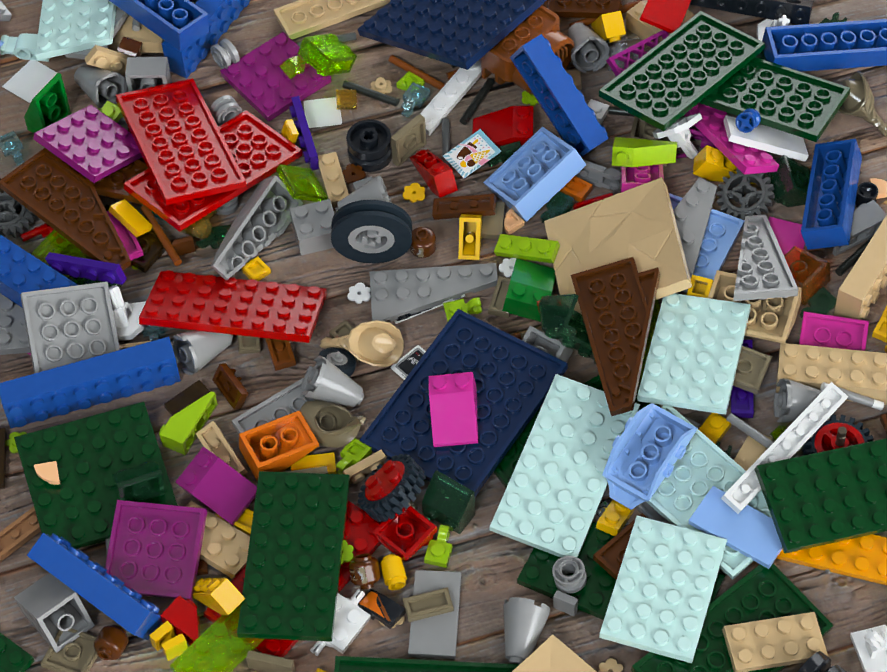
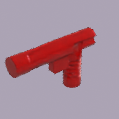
[20,223,62,242]

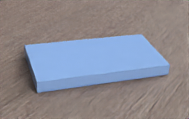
[689,486,783,569]

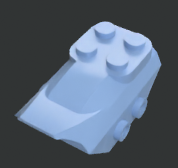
[602,403,698,510]

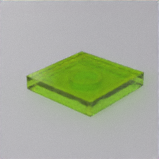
[276,164,328,202]

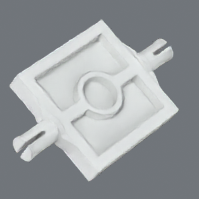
[310,589,371,656]

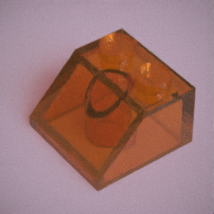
[784,246,830,306]

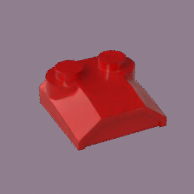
[372,506,438,561]

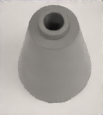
[568,22,610,73]
[74,66,127,108]
[335,175,392,211]
[171,330,233,375]
[301,355,364,407]
[773,378,837,423]
[503,597,550,664]

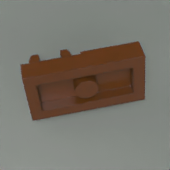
[212,363,248,410]

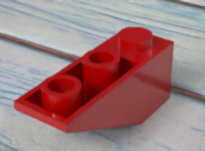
[410,149,458,198]

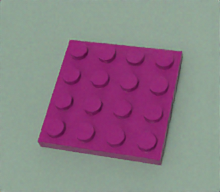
[220,32,332,122]
[33,105,143,183]
[105,500,208,601]

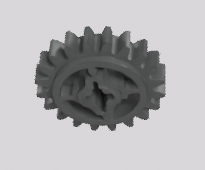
[716,168,775,220]
[0,191,35,239]

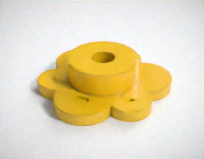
[402,183,425,203]

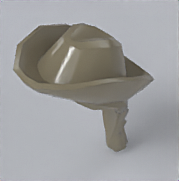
[838,71,887,136]
[300,400,367,448]

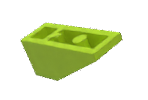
[612,137,677,167]
[159,391,218,456]

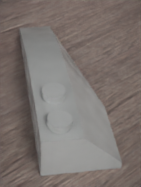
[211,175,303,280]

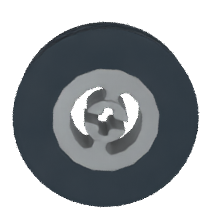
[331,200,412,263]

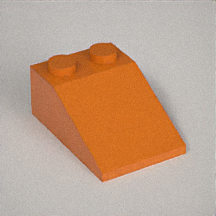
[239,410,319,482]

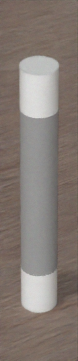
[820,382,884,410]

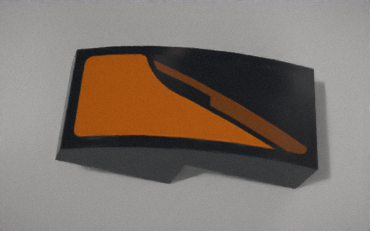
[358,589,406,629]

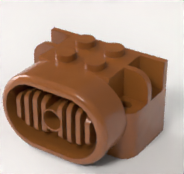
[481,5,575,95]

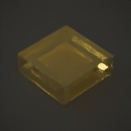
[336,90,357,110]

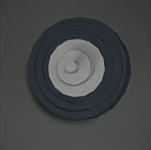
[316,348,356,377]

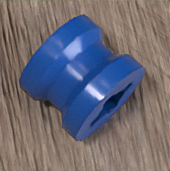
[736,108,761,133]

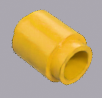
[379,554,407,590]

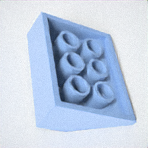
[483,126,586,222]

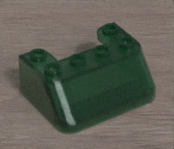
[539,294,596,364]

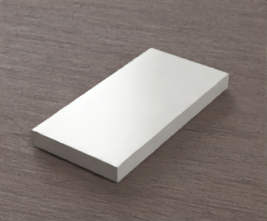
[723,115,809,162]

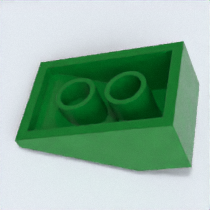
[24,73,71,133]
[502,258,556,322]

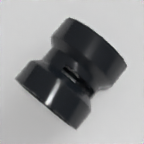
[855,182,878,208]

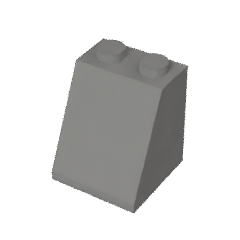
[14,573,95,653]

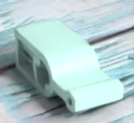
[0,33,50,62]

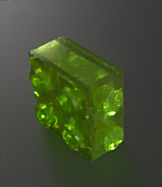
[298,33,357,76]

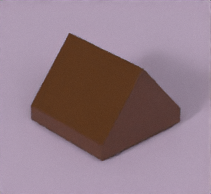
[117,37,142,57]
[171,235,196,256]

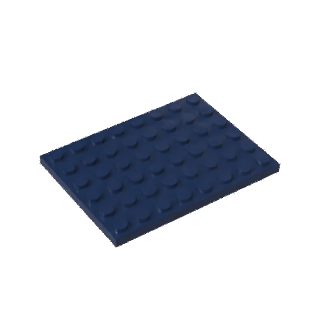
[357,0,547,70]
[359,309,568,504]

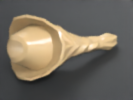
[320,320,404,367]

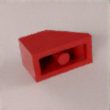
[160,596,201,651]

